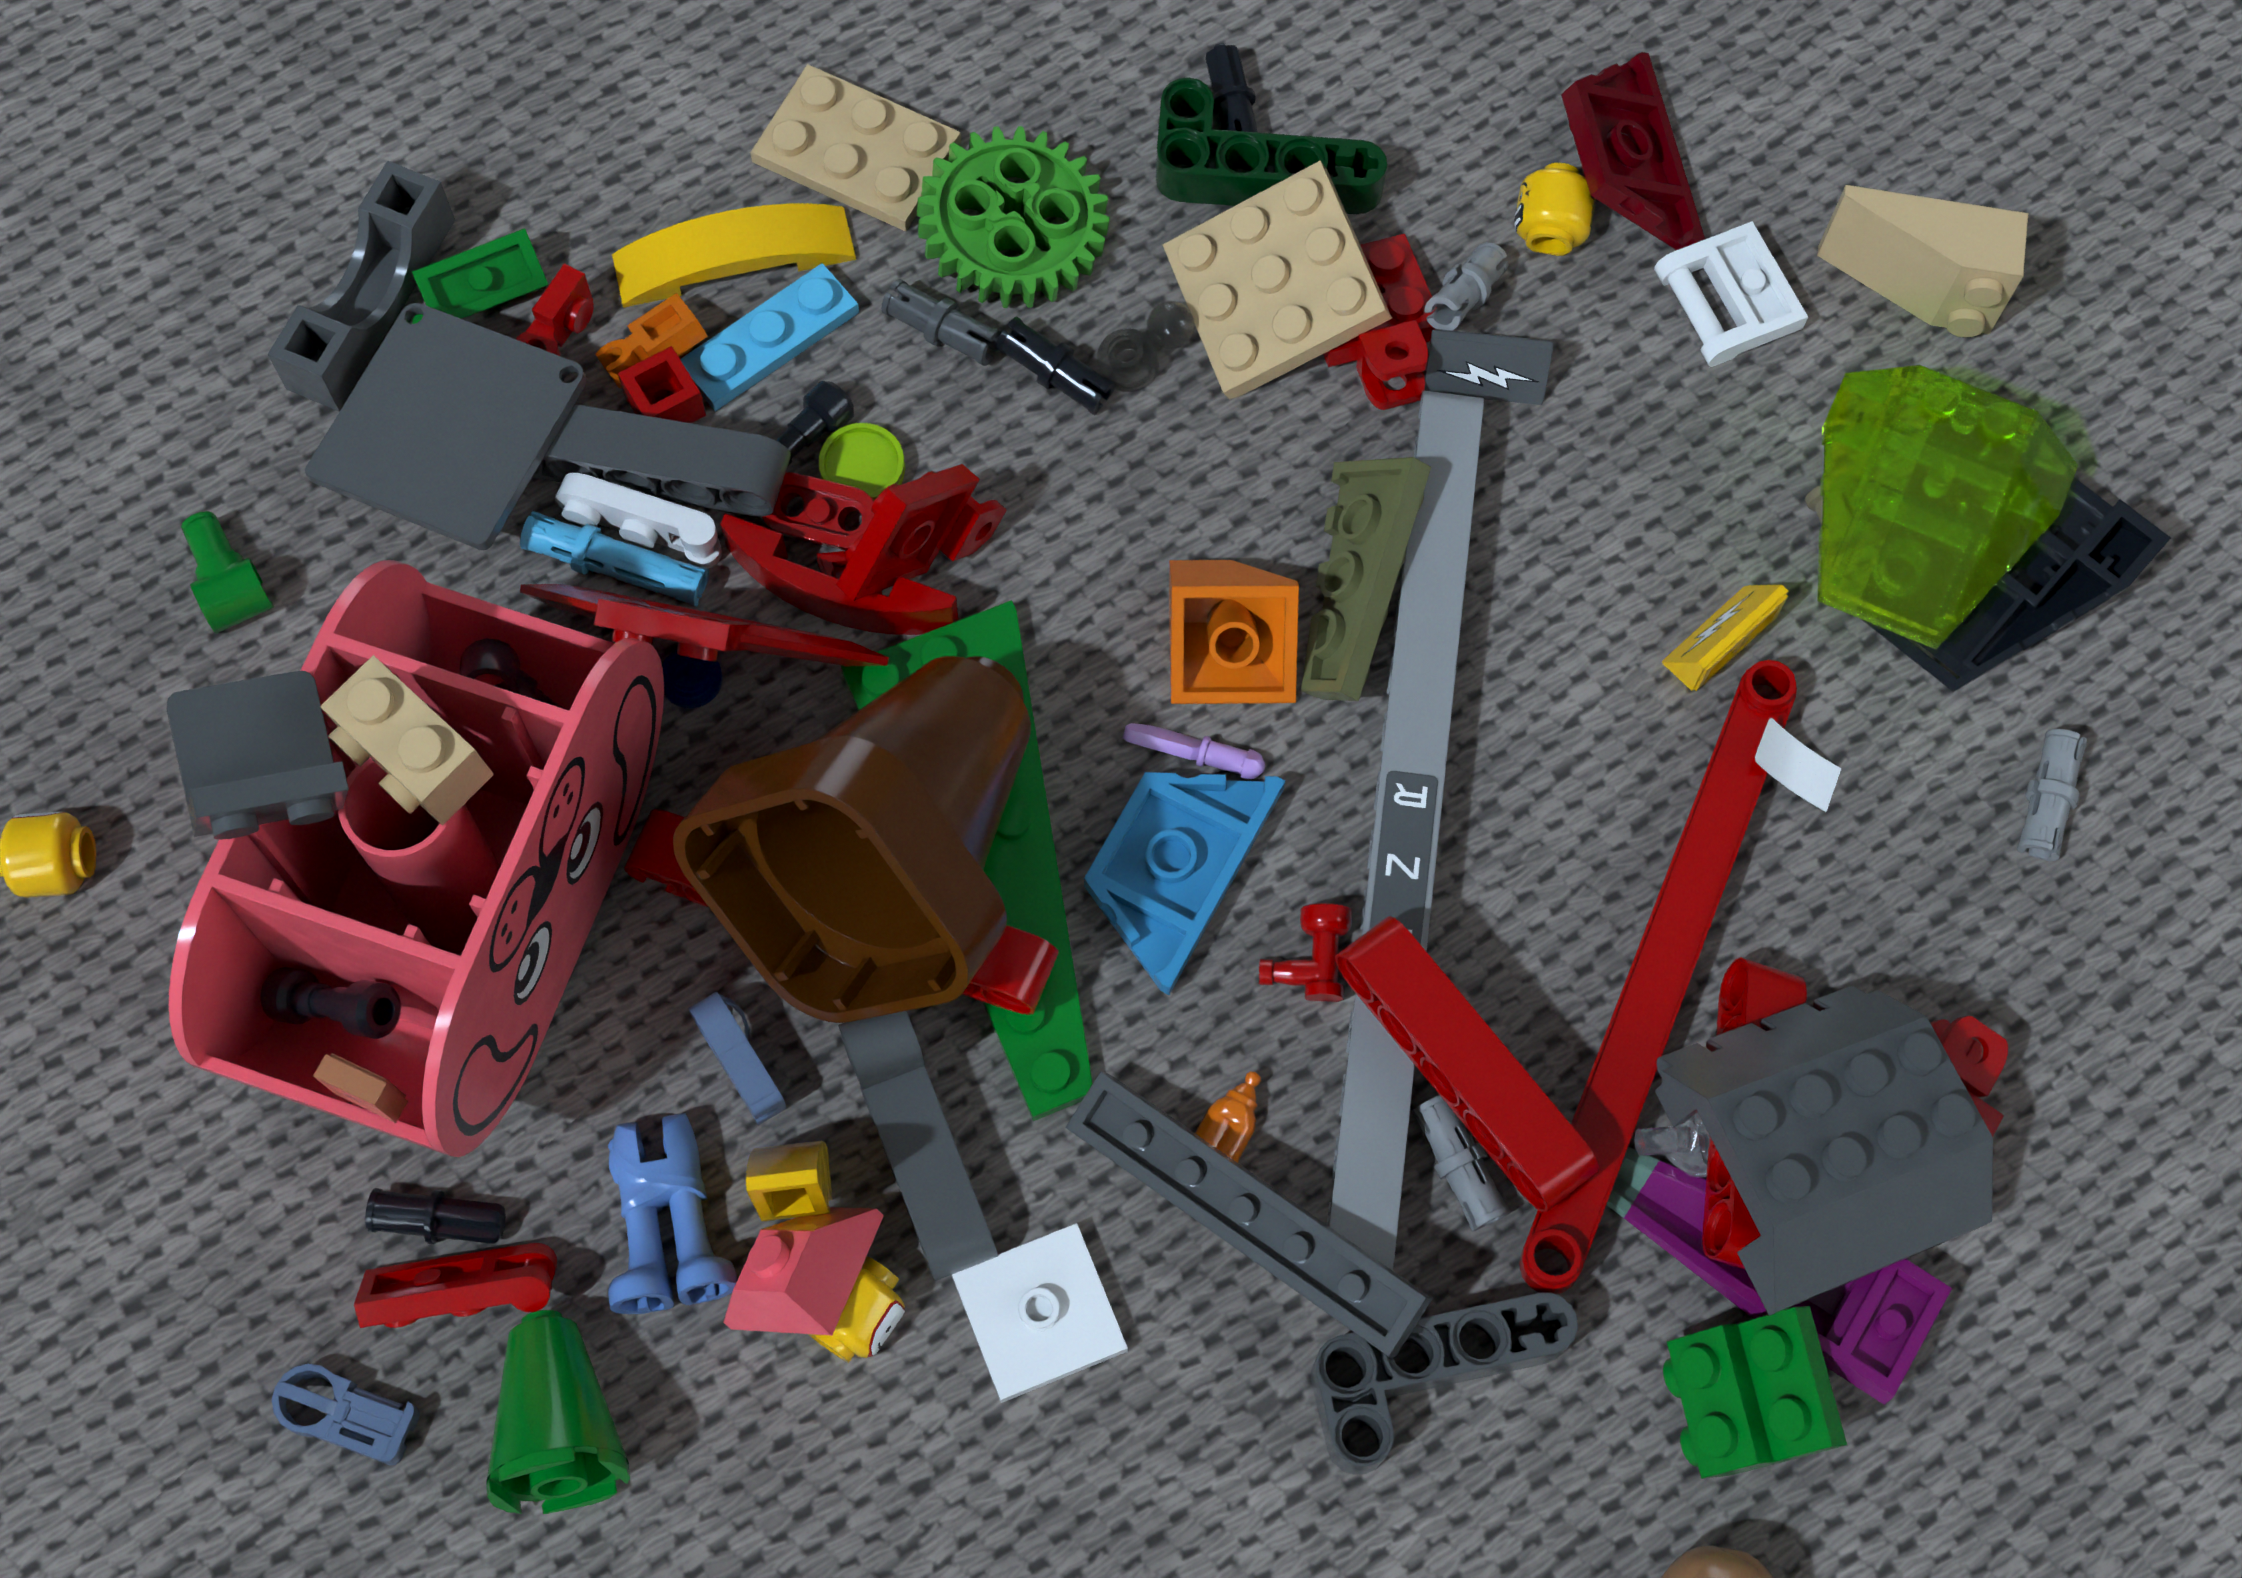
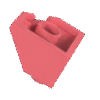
[723,1207,884,1336]

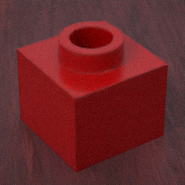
[618,346,706,423]

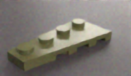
[1301,457,1431,701]

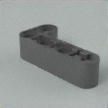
[838,1011,998,1281]
[1311,1293,1578,1475]

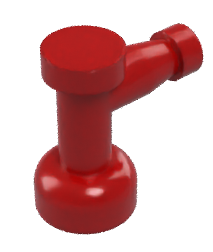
[1259,903,1352,1002]

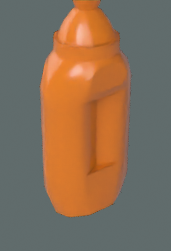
[1195,1071,1261,1163]

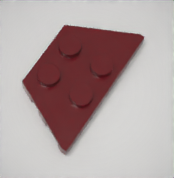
[1561,52,1705,250]

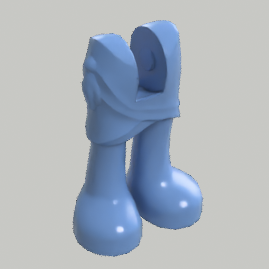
[608,1113,738,1314]

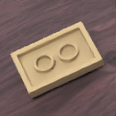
[750,64,961,231]

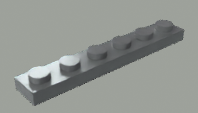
[1065,1072,1433,1357]

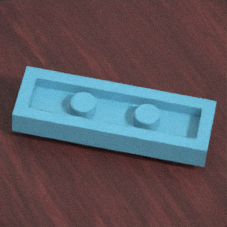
[680,263,859,412]

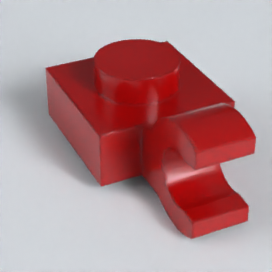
[516,263,594,356]

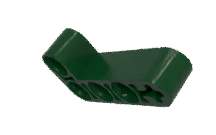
[1156,77,1388,214]

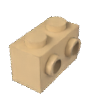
[320,655,494,826]

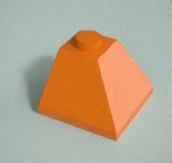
[1169,560,1299,704]

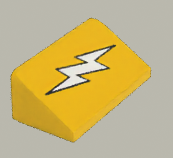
[1662,585,1789,691]

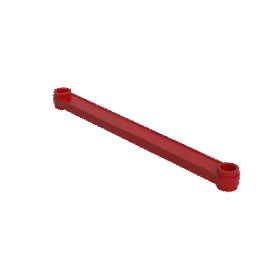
[1519,660,1797,1294]

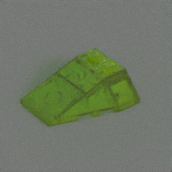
[1817,365,2078,650]

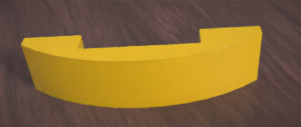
[612,203,856,308]

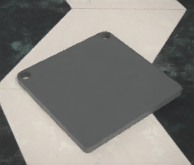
[305,303,587,550]

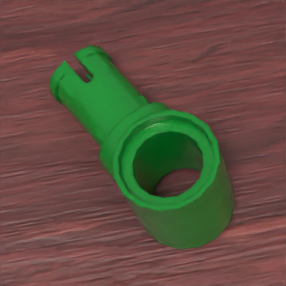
[181,511,274,634]

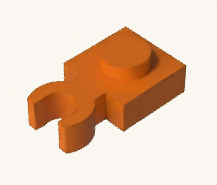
[595,293,708,388]

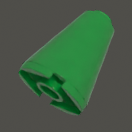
[486,1310,630,1514]

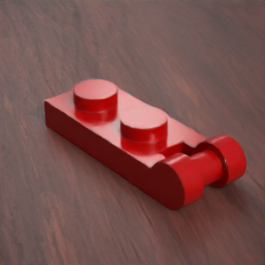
[354,1243,557,1328]

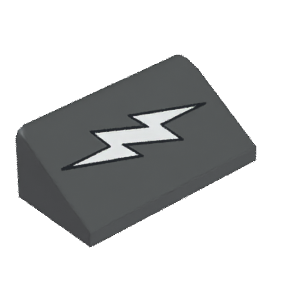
[1425,329,1553,405]

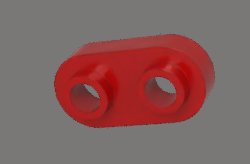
[762,472,875,551]

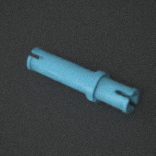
[520,511,709,607]

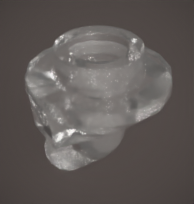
[1634,1112,1711,1178]

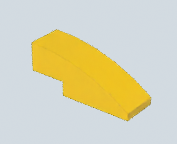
[746,1140,833,1221]

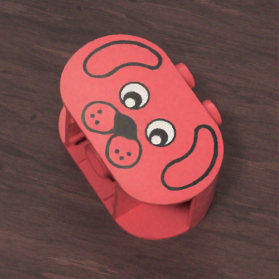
[169,560,664,1157]

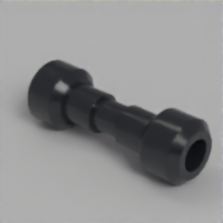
[775,381,854,466]
[260,967,401,1039]

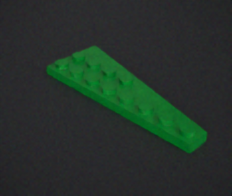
[841,600,1093,1121]

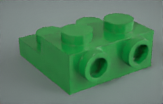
[1663,1306,1847,1479]

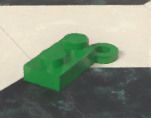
[412,228,549,324]

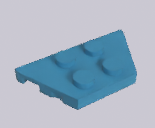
[1084,772,1285,995]

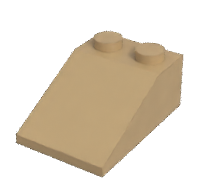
[1817,185,2028,337]

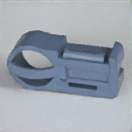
[688,991,787,1126]
[272,1364,420,1465]

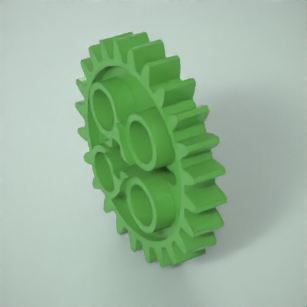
[917,126,1110,308]

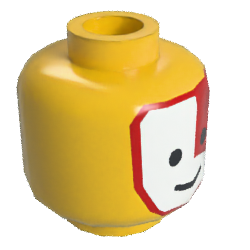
[0,812,97,898]
[808,1256,905,1363]

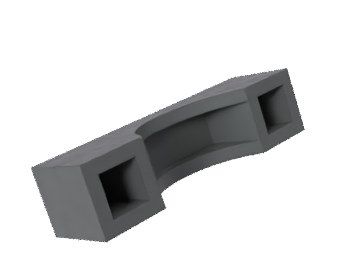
[268,161,455,412]

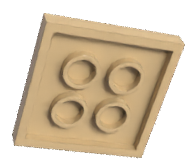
[1162,161,1392,400]

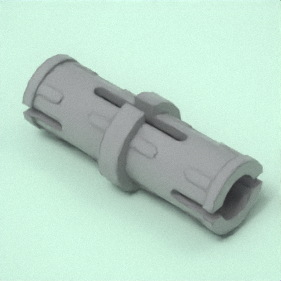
[1424,242,1509,331]
[2017,729,2088,861]
[1412,1095,1511,1232]

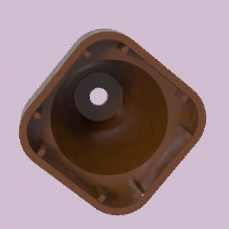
[673,656,1031,1023]

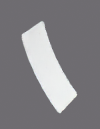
[1755,718,1841,812]

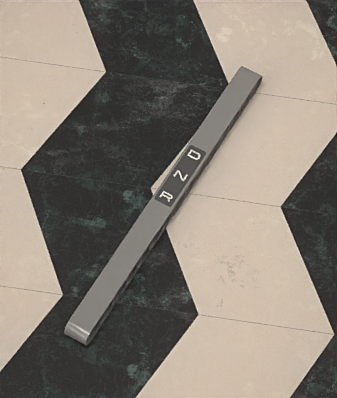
[1327,390,1484,1270]

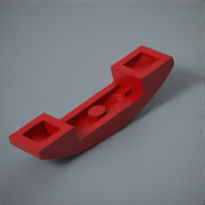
[720,513,959,635]

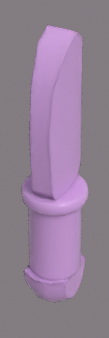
[1123,723,1265,779]

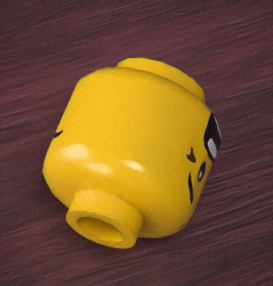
[1514,163,1596,256]

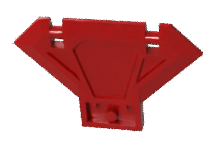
[520,584,889,666]

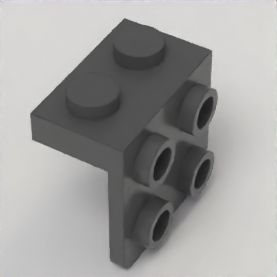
[166,671,349,840]

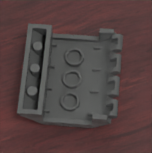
[1655,986,1993,1316]

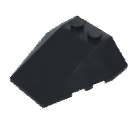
[1855,385,2171,692]

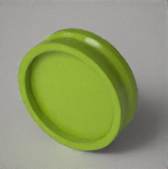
[819,423,905,499]

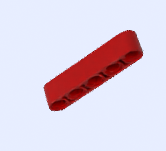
[1335,916,1599,1213]
[1702,957,1807,1269]

